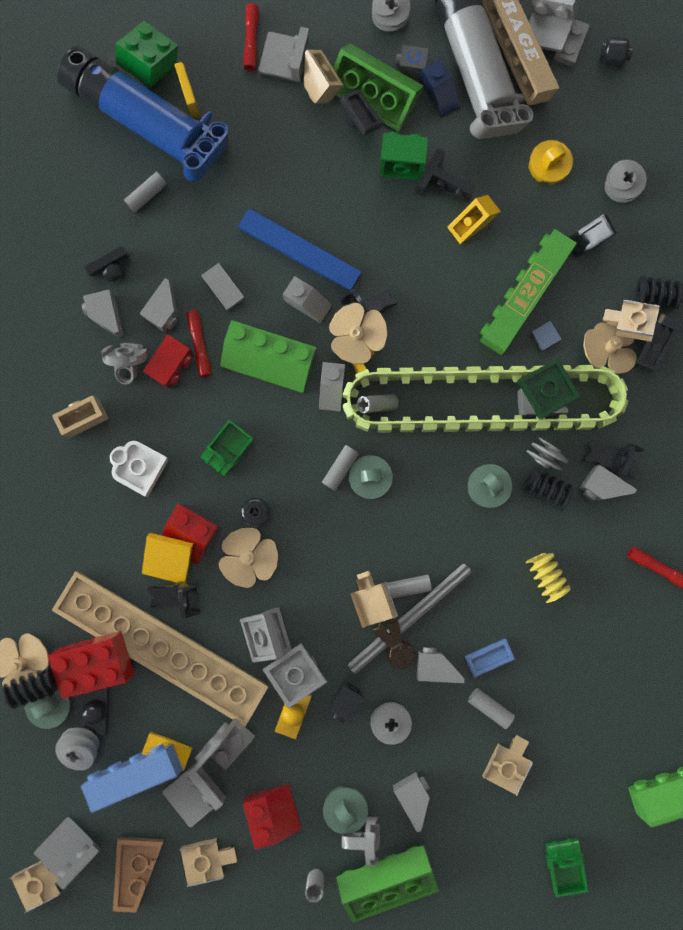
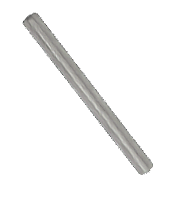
[348,564,471,674]

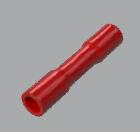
[243,3,259,71]
[186,310,212,377]
[627,546,683,589]

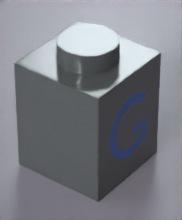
[395,45,428,79]

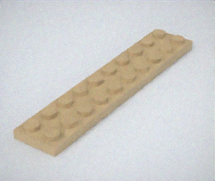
[52,571,269,727]

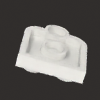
[110,441,169,497]

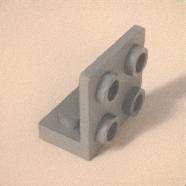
[529,0,577,52]
[259,27,310,82]
[193,718,255,772]
[163,762,226,827]
[34,817,101,890]

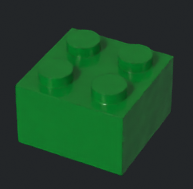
[116,21,178,87]
[379,132,428,180]

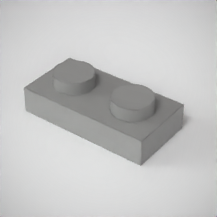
[553,19,589,67]

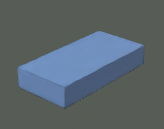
[464,638,515,678]

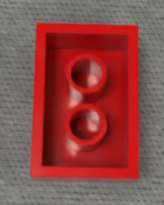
[48,631,135,699]

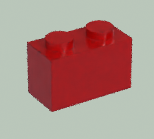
[143,334,193,389]

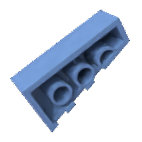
[81,743,183,813]

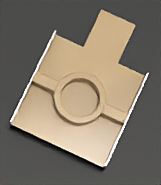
[603,300,660,342]
[351,571,398,628]
[482,735,533,796]
[180,838,237,887]
[9,861,61,913]

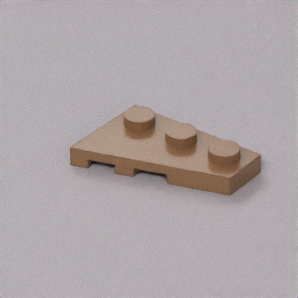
[113,837,165,912]

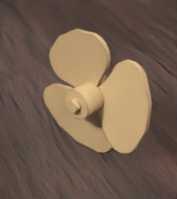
[329,303,388,363]
[583,323,637,374]
[219,528,278,588]
[0,633,49,687]

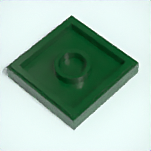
[517,358,581,420]

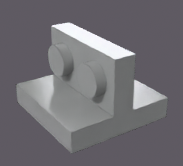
[240,607,292,662]
[263,643,327,709]

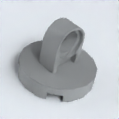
[101,343,148,384]
[342,817,380,867]

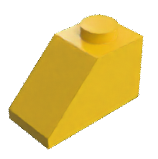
[447,195,501,244]

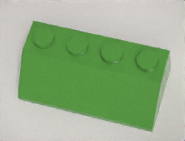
[333,43,424,131]
[220,320,317,393]
[628,767,683,828]
[336,846,440,923]

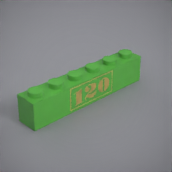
[479,229,576,355]

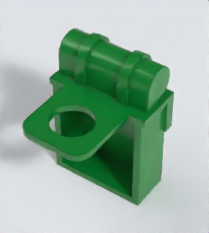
[200,420,254,477]
[545,838,589,897]

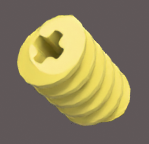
[526,553,571,603]

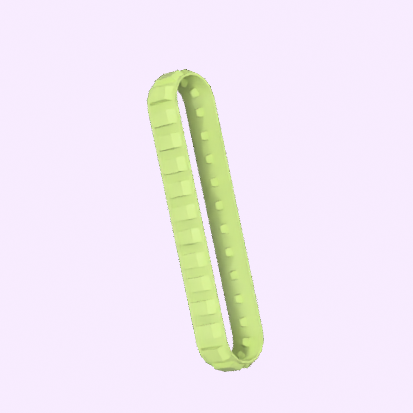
[343,365,629,433]

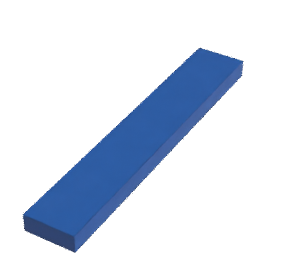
[238,208,361,291]

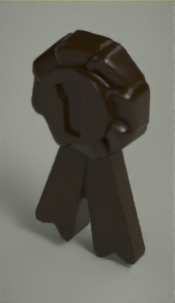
[372,620,416,670]

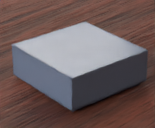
[530,321,562,352]

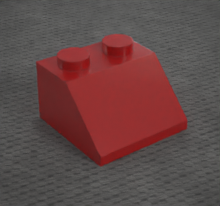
[162,503,220,565]
[243,783,301,850]

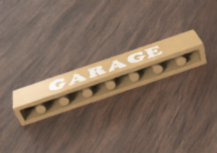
[482,0,559,106]

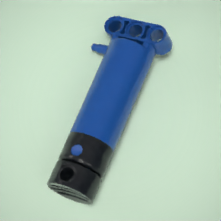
[57,45,228,182]

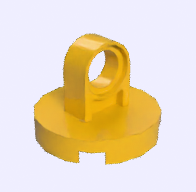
[529,140,573,185]

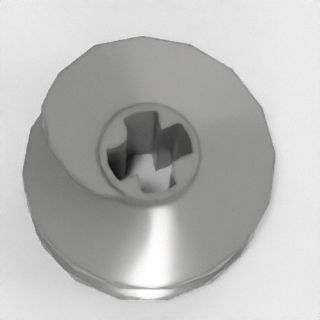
[372,0,410,32]
[604,160,647,203]
[526,437,569,471]
[371,702,412,745]
[55,727,100,770]

